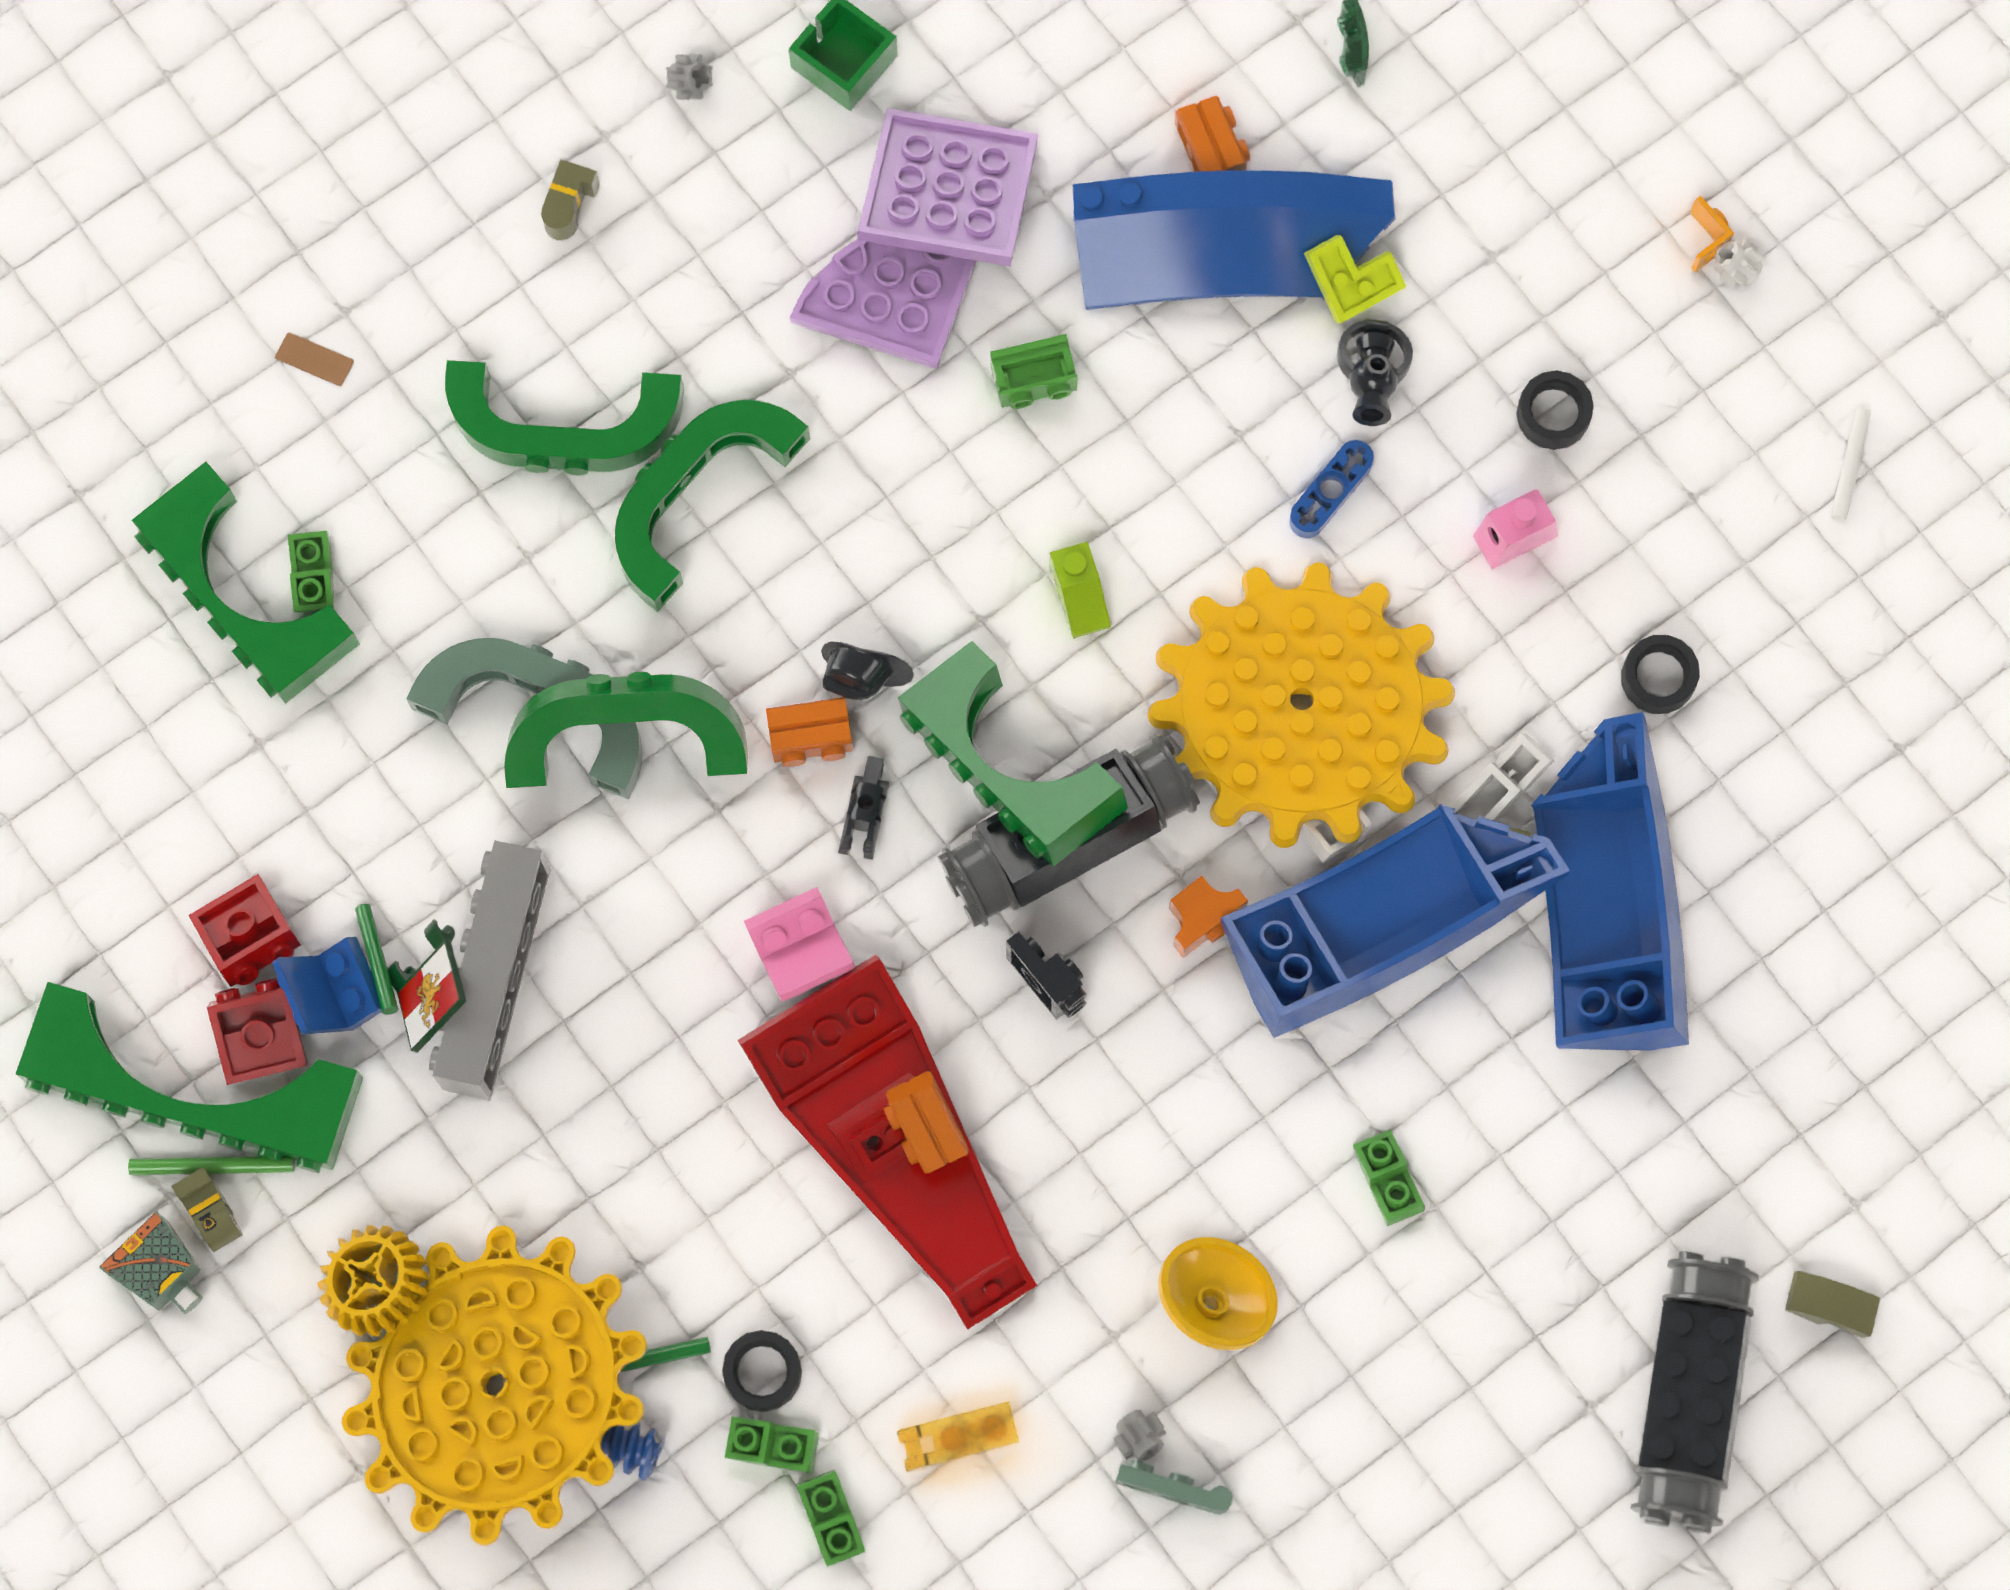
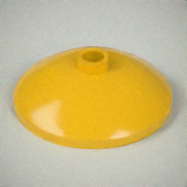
[1158,1237,1278,1350]

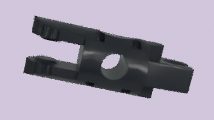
[838,756,889,860]

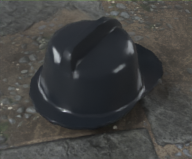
[821,641,914,700]

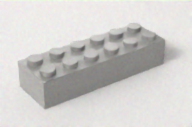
[429,840,551,1101]

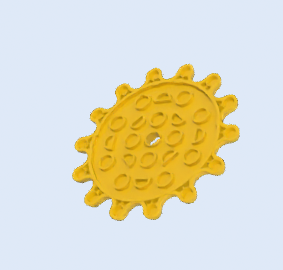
[1147,562,1455,848]
[342,1225,647,1546]

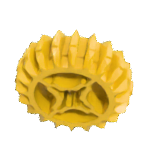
[317,1225,430,1337]

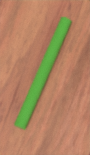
[128,1156,295,1175]

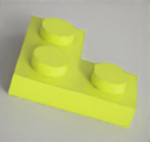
[1304,235,1407,324]

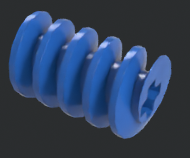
[601,1422,666,1481]

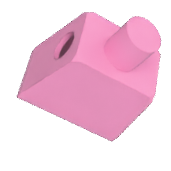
[1473,489,1558,570]

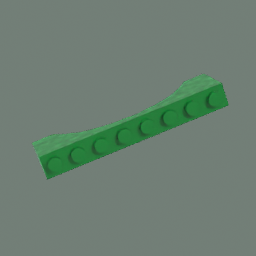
[15,982,363,1173]

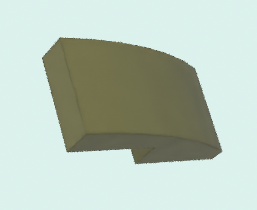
[1785,1271,1880,1338]

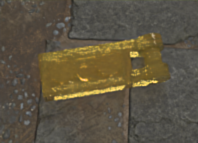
[896,1401,1019,1472]

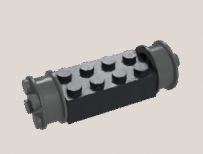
[937,733,1200,927]
[1630,1251,1759,1534]

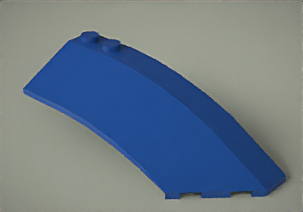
[1072,170,1396,310]
[1531,712,1689,1051]
[1221,804,1570,1038]

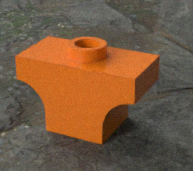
[1169,876,1248,958]

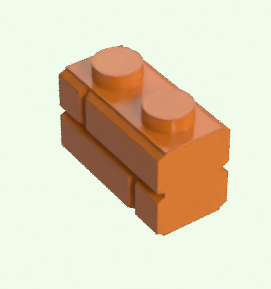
[1174,95,1251,172]
[766,697,853,767]
[883,1071,969,1173]

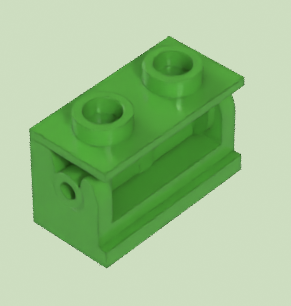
[990,334,1078,409]

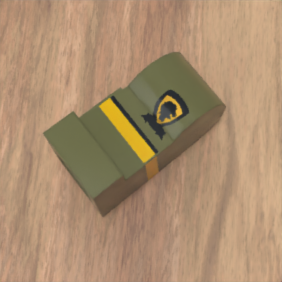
[541,159,600,241]
[171,1167,243,1252]

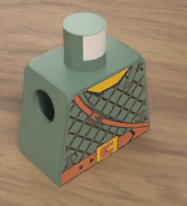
[99,1211,203,1314]

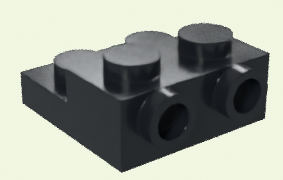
[1006,931,1087,1020]

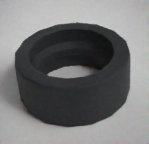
[1516,370,1594,450]
[1621,635,1700,714]
[722,1330,802,1412]

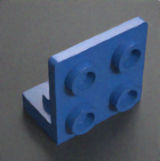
[272,937,382,1034]

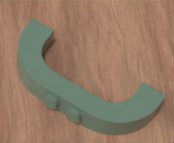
[406,638,642,800]

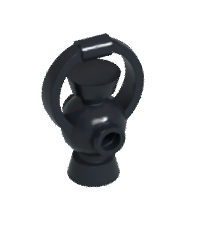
[1337,319,1413,426]

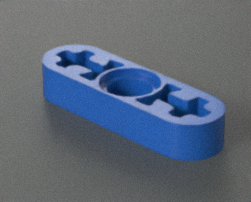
[1289,440,1374,538]

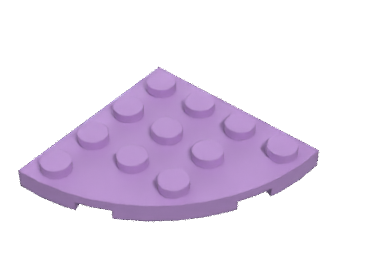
[789,240,977,369]

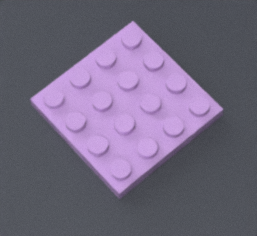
[857,108,1038,267]

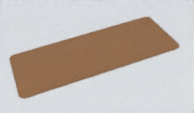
[275,332,354,386]

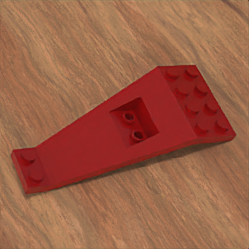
[737,954,1037,1330]

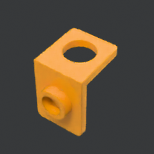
[1690,196,1734,273]

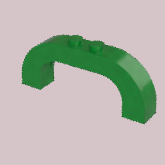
[445,360,684,476]
[615,400,810,613]
[504,672,748,788]

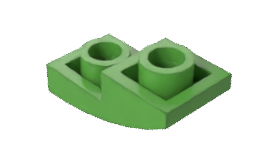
[287,530,334,613]
[1353,1129,1425,1227]
[724,1416,820,1474]
[796,1469,866,1567]

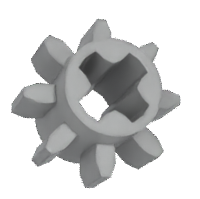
[666,54,713,100]
[1113,1409,1167,1462]

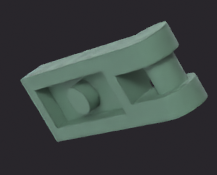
[1115,1460,1233,1515]

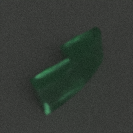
[1337,0,1369,88]

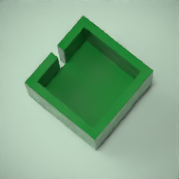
[788,0,898,111]

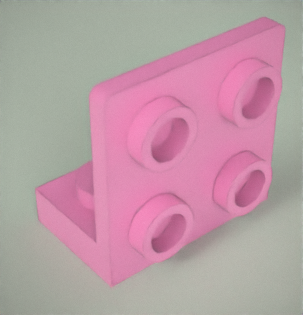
[744,887,855,1001]

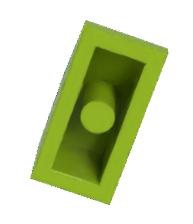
[1049,541,1111,639]

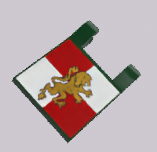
[388,919,466,1053]

